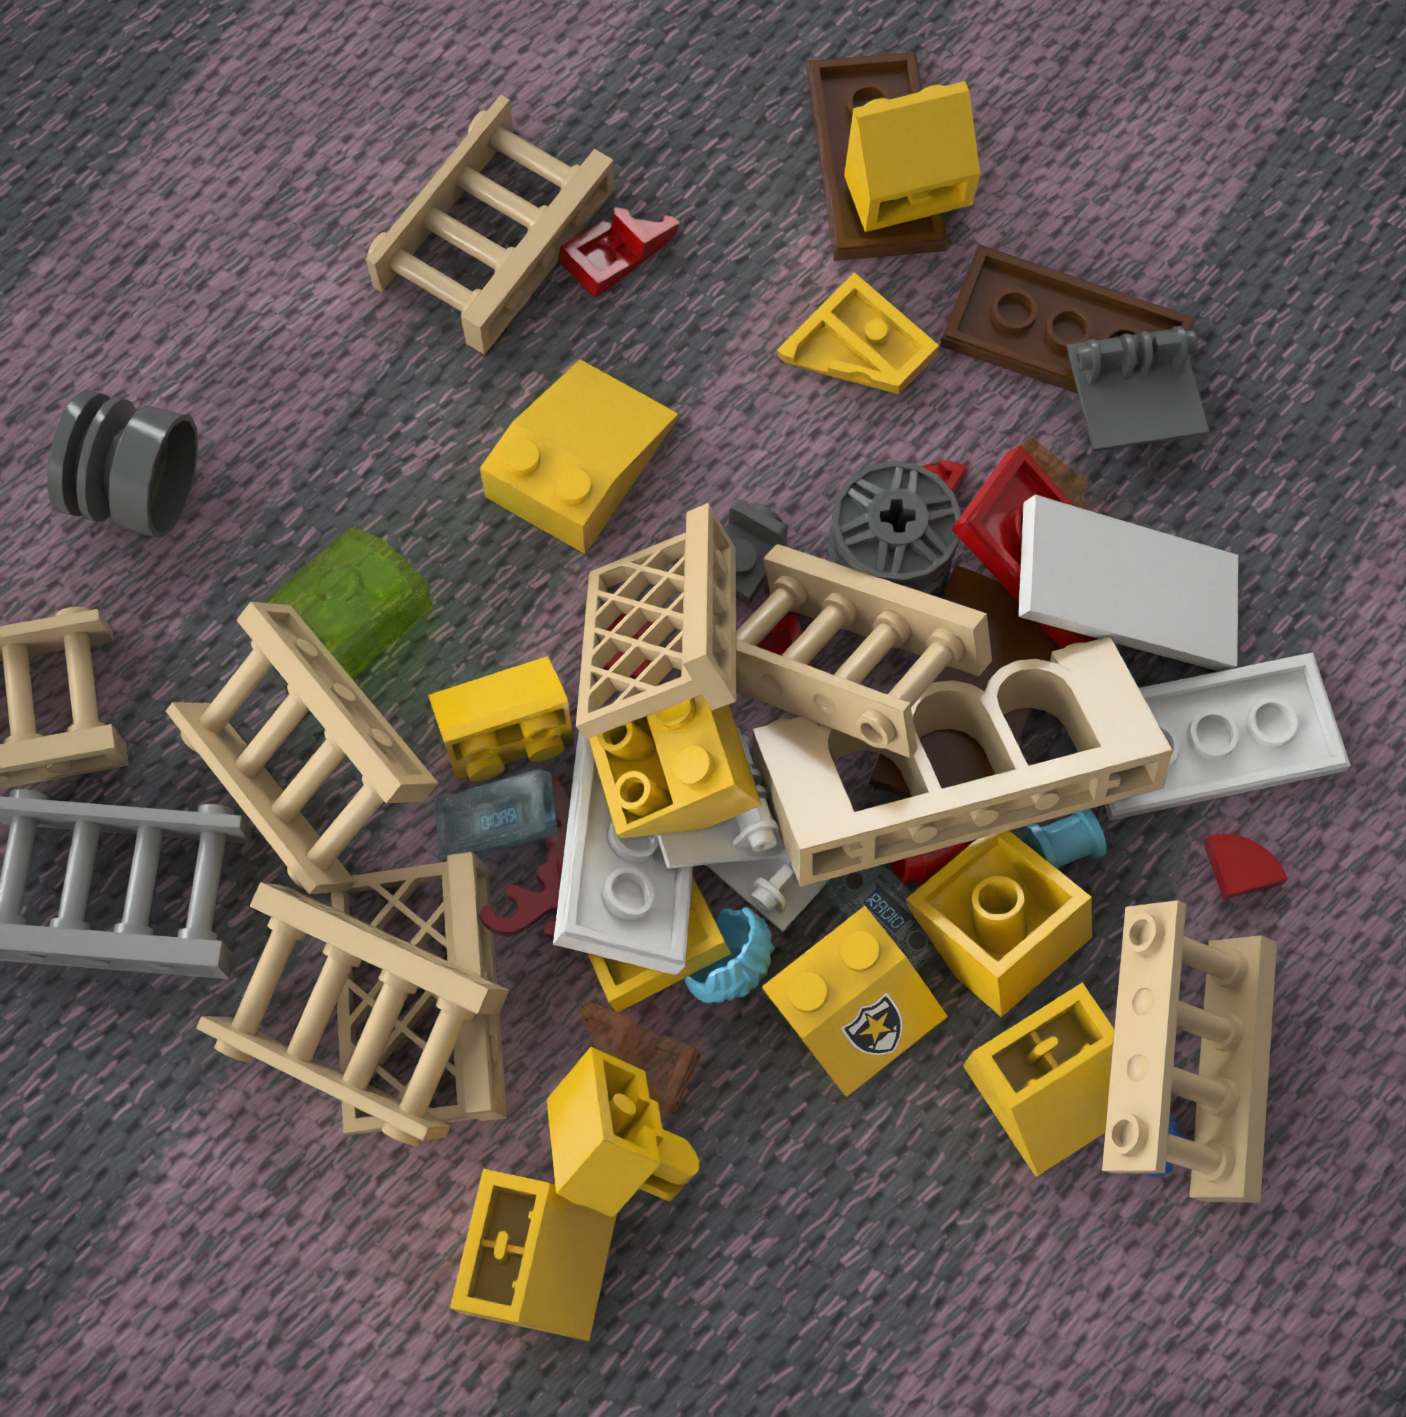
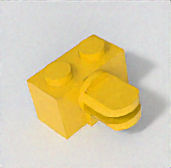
[546,1046,699,1217]

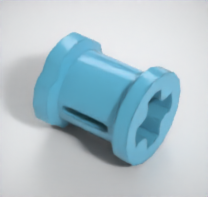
[1024,809,1107,869]

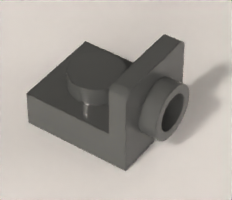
[724,499,788,605]

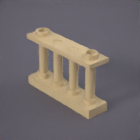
[366,95,615,355]
[736,544,992,758]
[166,602,439,895]
[0,607,129,789]
[196,882,510,1146]
[1102,900,1277,1203]

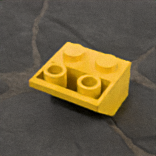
[844,81,980,232]
[428,656,574,782]
[589,678,762,838]
[963,982,1115,1177]
[450,1169,617,1342]

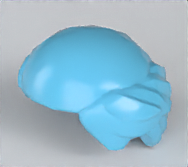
[685,907,775,1004]

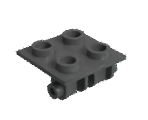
[1067,326,1210,452]

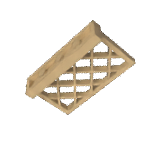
[576,503,736,739]
[331,852,507,1135]

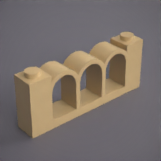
[752,637,1172,887]

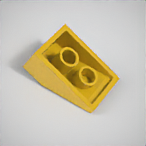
[480,359,679,554]

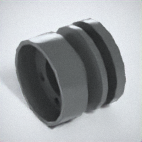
[47,389,198,538]
[826,461,961,597]

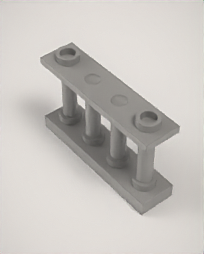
[0,789,252,979]

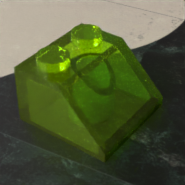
[263,525,434,679]

